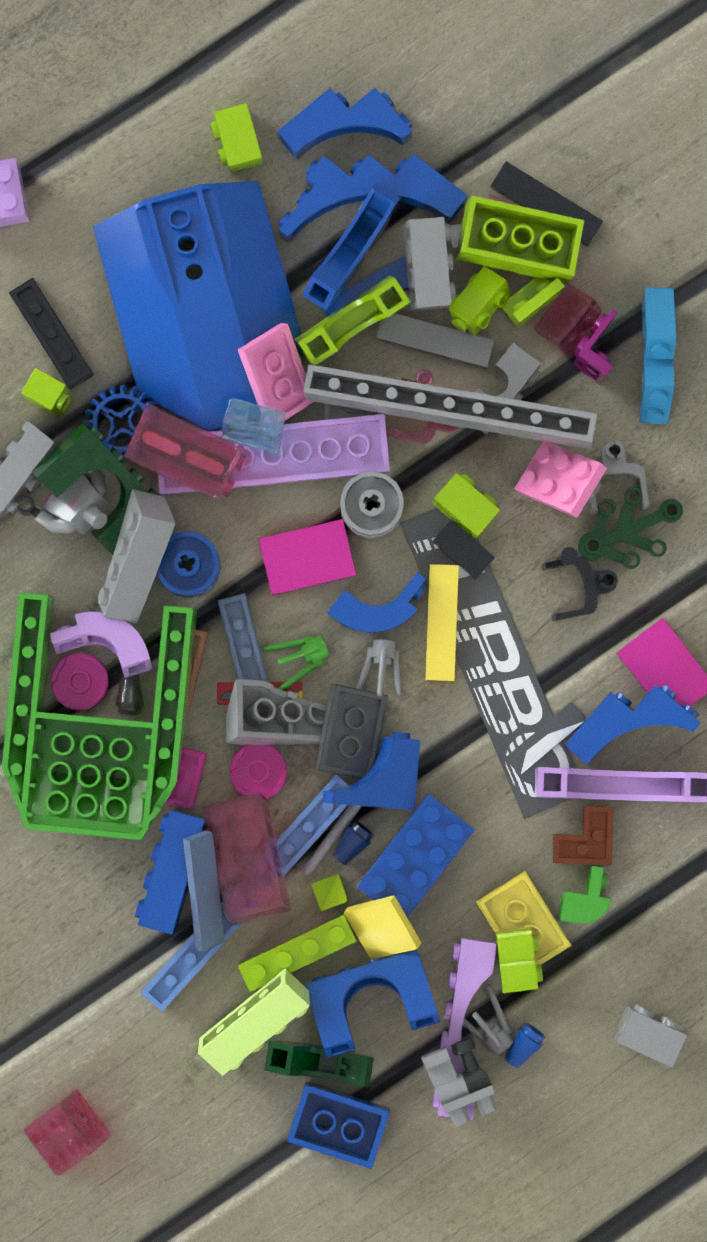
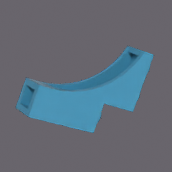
[639,287,677,424]

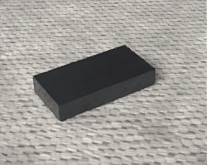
[432,520,495,580]

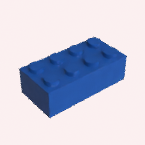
[357,794,475,918]
[135,810,208,935]

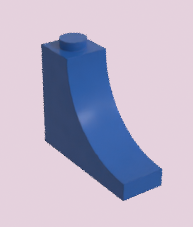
[322,732,420,810]

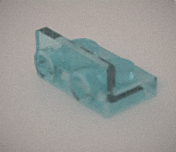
[222,398,286,453]

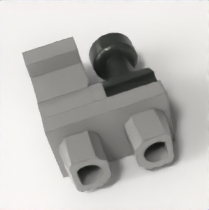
[421,1037,496,1127]

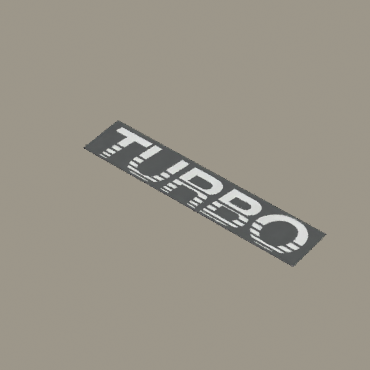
[400,508,575,819]

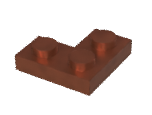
[552,806,613,865]

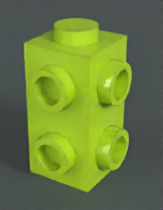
[448,266,511,336]

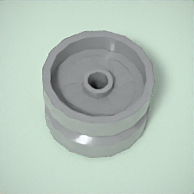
[340,471,404,539]

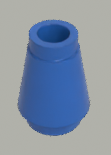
[504,1023,545,1068]

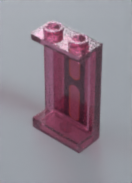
[124,403,247,501]

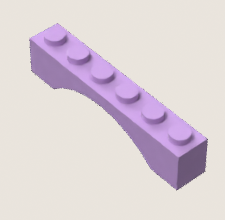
[534,767,707,803]
[432,937,497,1120]

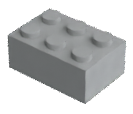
[402,217,456,312]

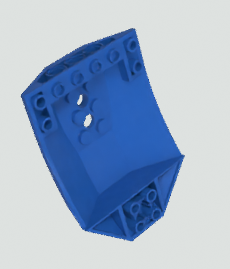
[93,181,303,432]

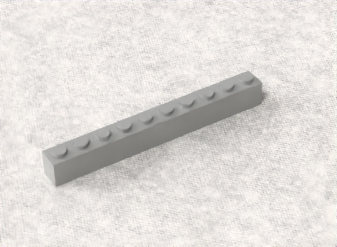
[303,364,597,450]

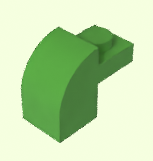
[558,865,611,924]

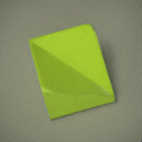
[311,873,348,911]

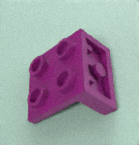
[573,309,617,385]

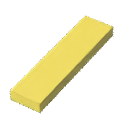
[425,564,459,681]

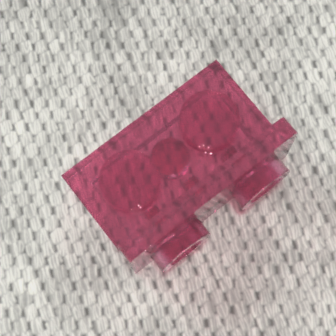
[534,284,602,356]

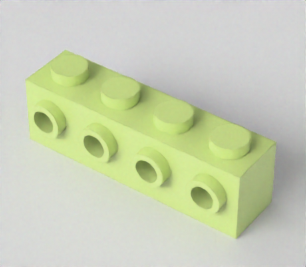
[198,968,310,1076]

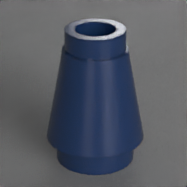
[332,821,374,865]

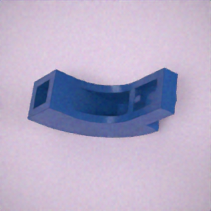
[327,572,427,633]

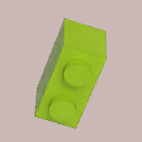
[210,103,263,173]
[21,368,73,419]
[431,472,500,540]

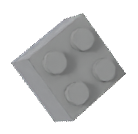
[612,1004,687,1068]

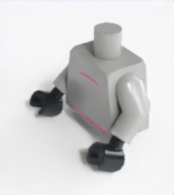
[17,469,110,534]

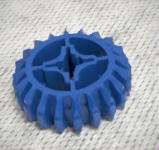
[83,385,162,464]

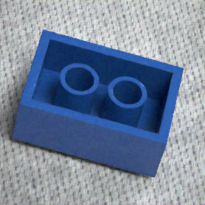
[287,1081,390,1169]

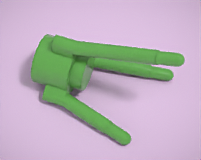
[262,635,329,691]

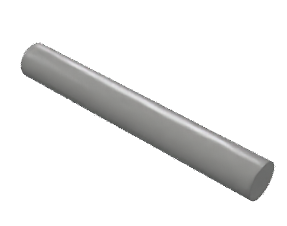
[301,805,362,877]

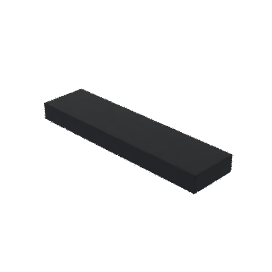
[491,161,603,247]
[9,278,94,390]

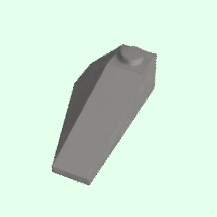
[226,679,327,745]

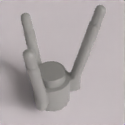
[356,639,402,696]
[445,985,513,1055]

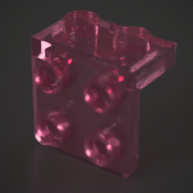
[24,1089,112,1175]

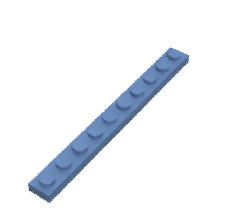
[140,774,349,1012]

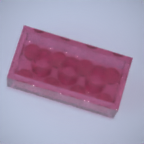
[203,792,292,925]

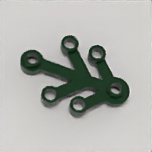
[578,487,683,569]

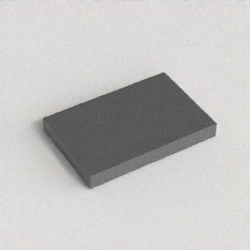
[315,684,388,779]

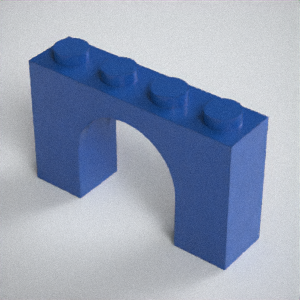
[305,949,440,1058]

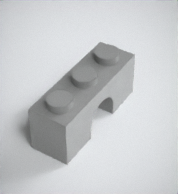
[475,342,541,435]

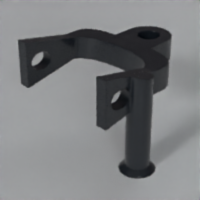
[542,547,618,621]

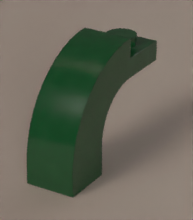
[264,1041,374,1087]

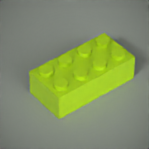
[455,195,584,284]

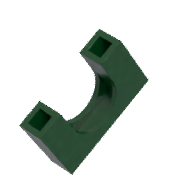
[32,424,160,555]

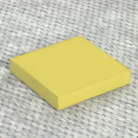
[344,895,421,960]

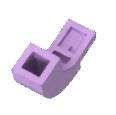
[49,612,153,678]

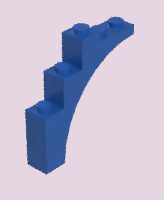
[278,154,468,243]

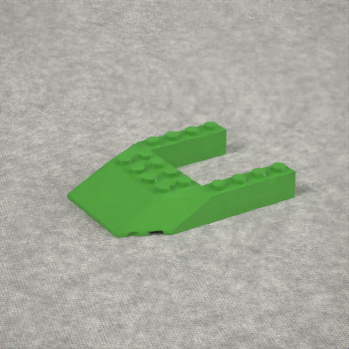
[2,592,197,840]

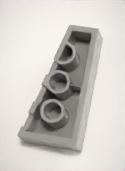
[0,420,58,531]
[98,489,176,624]

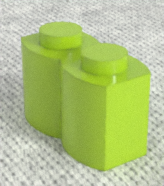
[495,929,543,993]

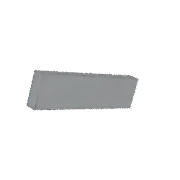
[376,313,494,369]

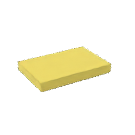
[475,871,572,965]

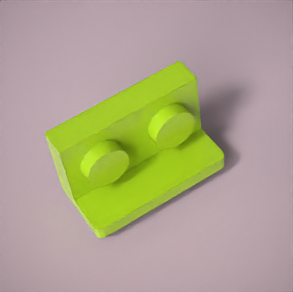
[501,277,565,328]

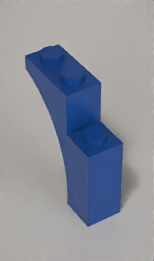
[277,88,413,160]
[302,182,401,311]
[565,684,701,764]

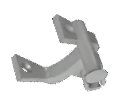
[588,441,650,516]

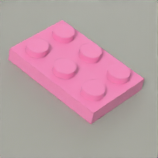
[237,323,313,428]
[514,441,607,518]

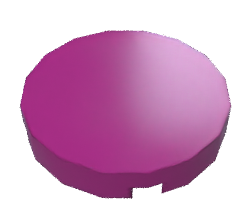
[51,653,109,711]
[229,745,287,800]

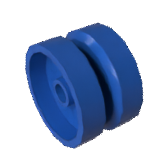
[157,531,221,598]

